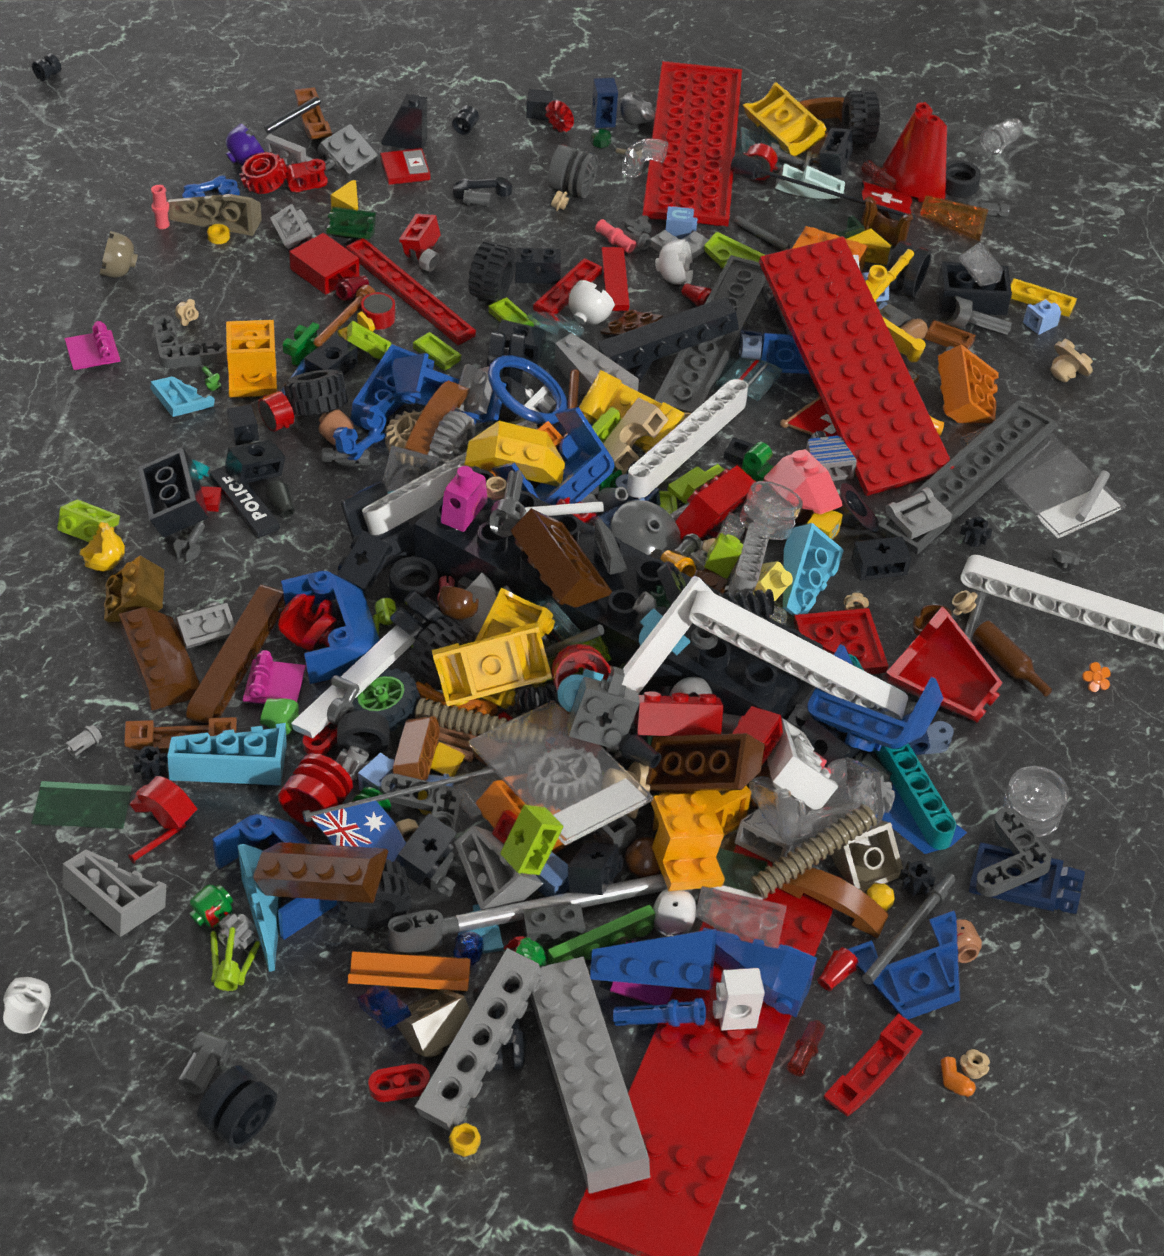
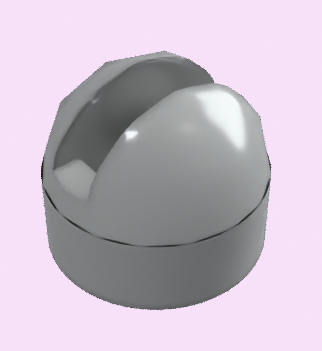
[633,591,656,615]

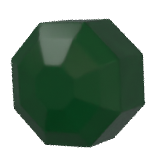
[591,129,612,148]

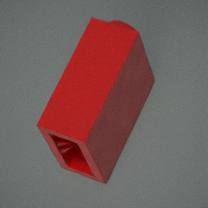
[289,233,360,295]

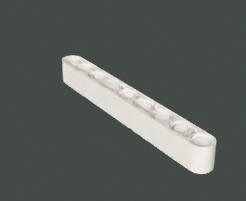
[627,379,748,498]
[362,420,538,535]
[961,555,1164,650]
[689,591,908,721]

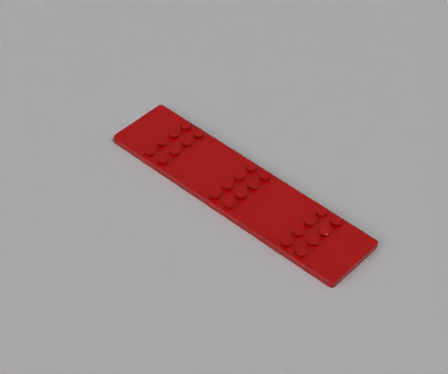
[572,845,840,1256]

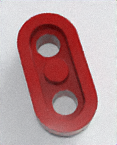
[303,723,337,755]
[368,1064,430,1102]

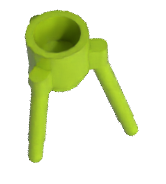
[373,598,414,648]
[211,927,261,991]

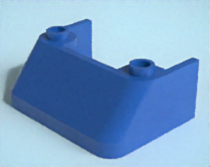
[392,353,506,426]
[492,407,614,505]
[281,571,380,684]
[808,644,944,749]
[212,814,337,940]

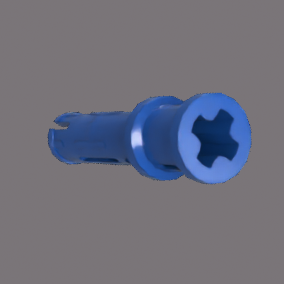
[613,998,706,1027]

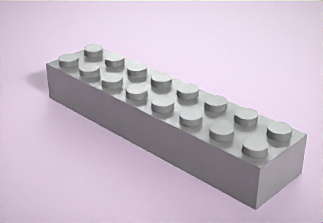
[530,957,650,1194]

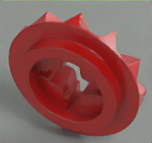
[545,100,574,133]

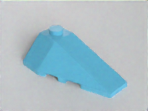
[783,523,844,617]
[238,844,281,972]

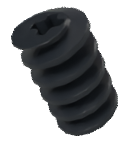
[716,589,775,622]

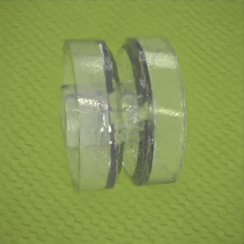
[739,481,803,540]
[1001,766,1069,837]

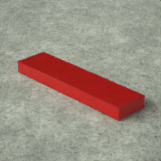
[601,247,629,311]
[533,258,603,319]

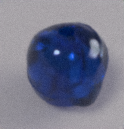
[453,932,484,966]

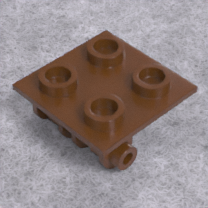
[600,310,663,335]

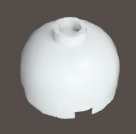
[655,239,693,285]
[568,280,615,324]

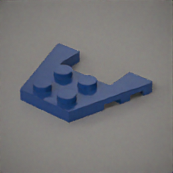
[848,911,960,1020]

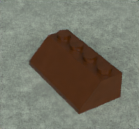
[510,508,612,608]
[119,607,200,710]
[646,733,765,792]
[253,842,389,903]

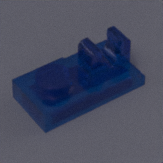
[357,985,412,1030]

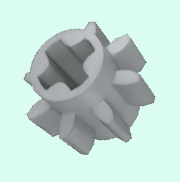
[336,746,369,780]
[218,914,255,950]

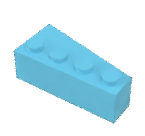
[168,723,287,785]

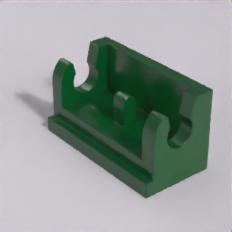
[326,207,376,239]

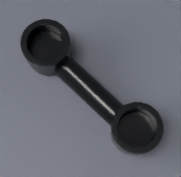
[453,177,512,199]

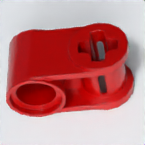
[285,159,328,192]

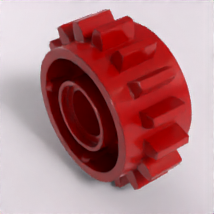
[240,152,288,194]

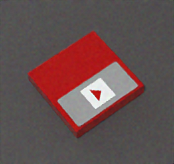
[380,148,430,185]

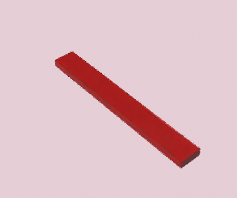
[346,238,476,345]

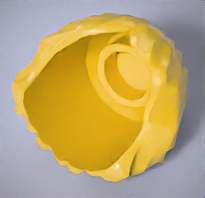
[79,522,125,571]

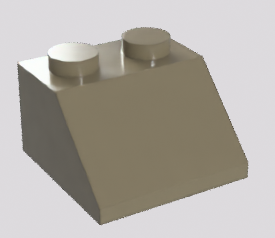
[832,820,903,892]
[391,989,470,1057]

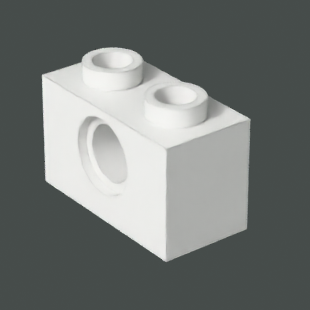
[713,968,764,1030]

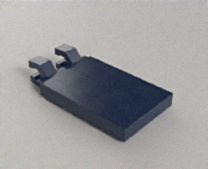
[969,842,1085,914]

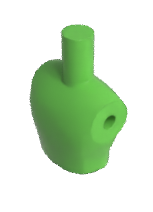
[260,698,299,735]

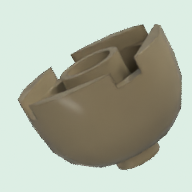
[100,231,138,278]

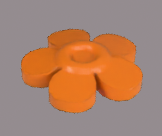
[1082,662,1111,692]

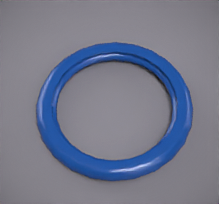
[488,355,568,425]

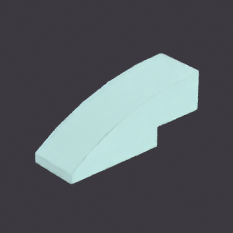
[775,163,845,199]

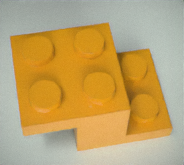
[226,320,277,397]
[653,786,751,836]
[651,792,725,891]

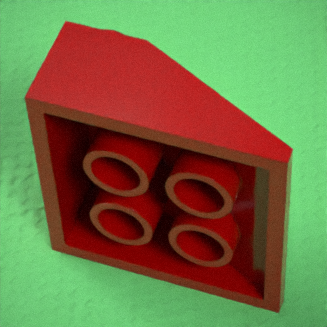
[633,692,723,736]

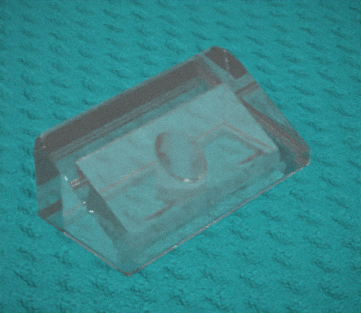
[959,243,1003,286]

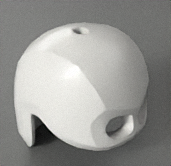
[653,888,696,937]
[3,977,51,1034]

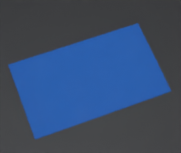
[881,784,967,854]

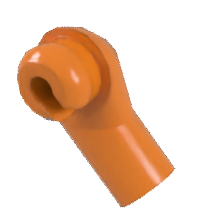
[941,1057,976,1097]

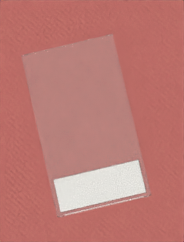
[960,424,1127,538]
[468,700,653,845]

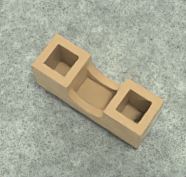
[603,398,669,475]

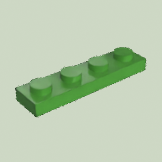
[547,904,655,965]

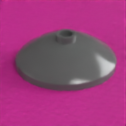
[610,500,681,560]

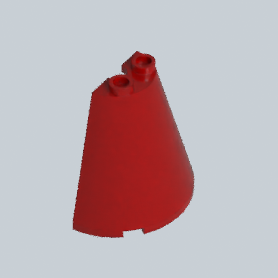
[882,102,947,202]
[881,607,1003,723]

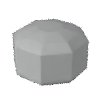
[419,248,440,272]

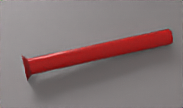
[128,823,186,864]

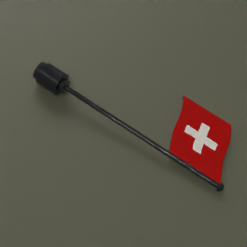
[730,154,915,221]

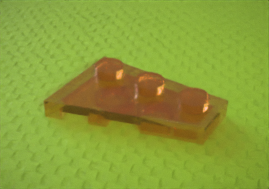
[920,196,988,241]

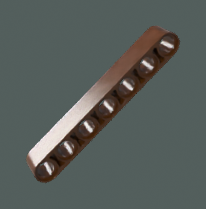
[186,584,285,725]

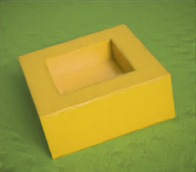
[431,742,465,777]

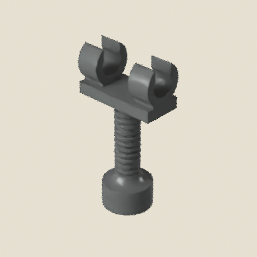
[770,142,820,171]
[405,841,466,897]

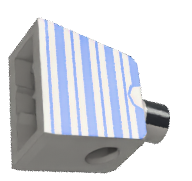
[806,431,857,481]

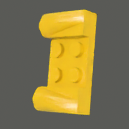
[743,82,827,156]
[579,370,685,453]
[475,588,555,709]
[432,622,552,706]

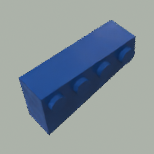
[350,344,434,430]
[590,928,717,990]

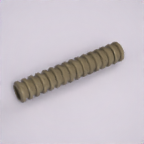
[415,698,548,748]
[750,804,877,899]

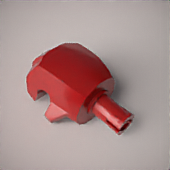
[278,594,337,651]

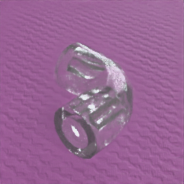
[622,138,668,177]

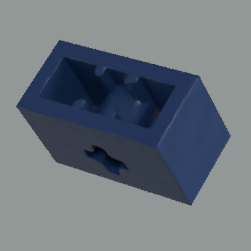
[591,78,618,128]

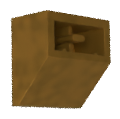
[104,555,164,622]

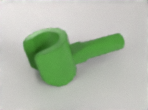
[202,366,221,391]

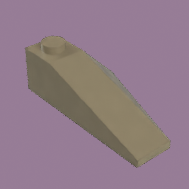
[168,194,262,236]

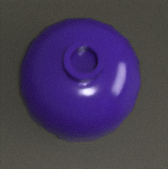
[226,123,264,166]

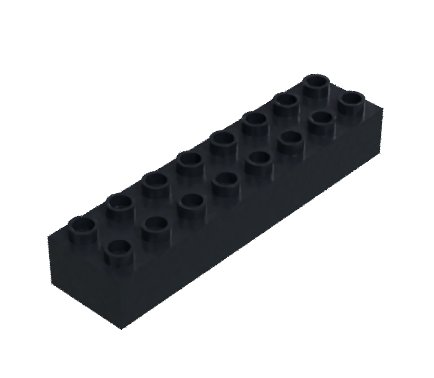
[415,466,823,721]

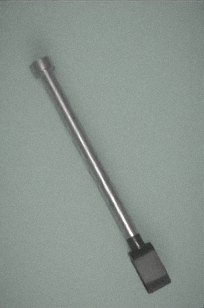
[388,874,693,954]

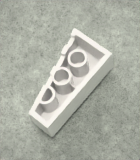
[767,718,838,812]

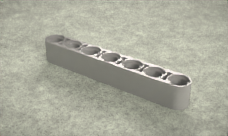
[728,522,771,597]

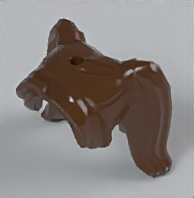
[861,197,913,247]

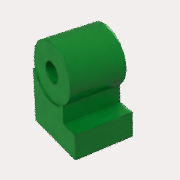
[742,442,774,485]

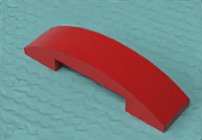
[823,1014,923,1117]

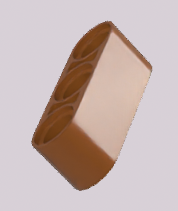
[393,716,440,781]

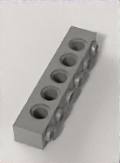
[415,948,543,1132]

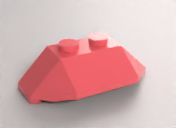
[764,449,842,514]

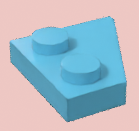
[150,376,215,417]

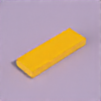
[1011,279,1077,317]

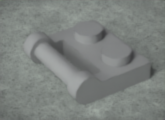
[885,487,952,539]

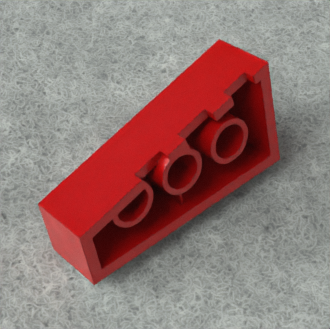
[675,465,759,540]

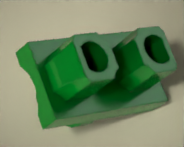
[282,322,319,366]

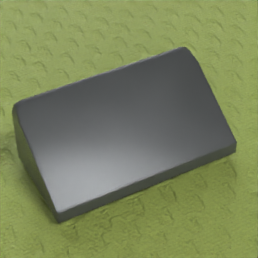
[594,519,627,574]

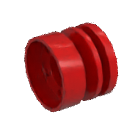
[551,644,611,691]
[278,753,353,829]

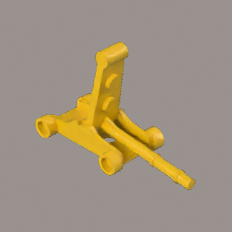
[865,249,926,362]

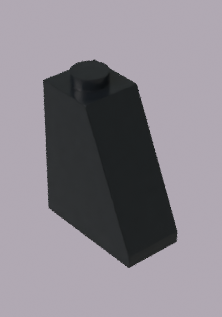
[381,94,427,150]

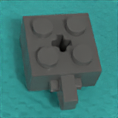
[567,666,640,750]

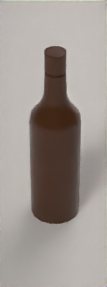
[972,621,1052,697]

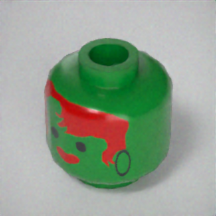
[189,884,234,927]

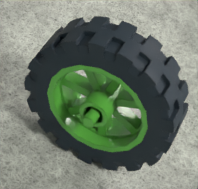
[352,668,421,733]

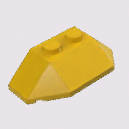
[464,421,565,486]

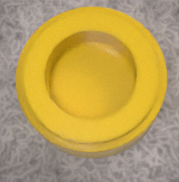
[207,224,230,244]

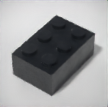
[937,261,1012,315]
[138,448,209,538]

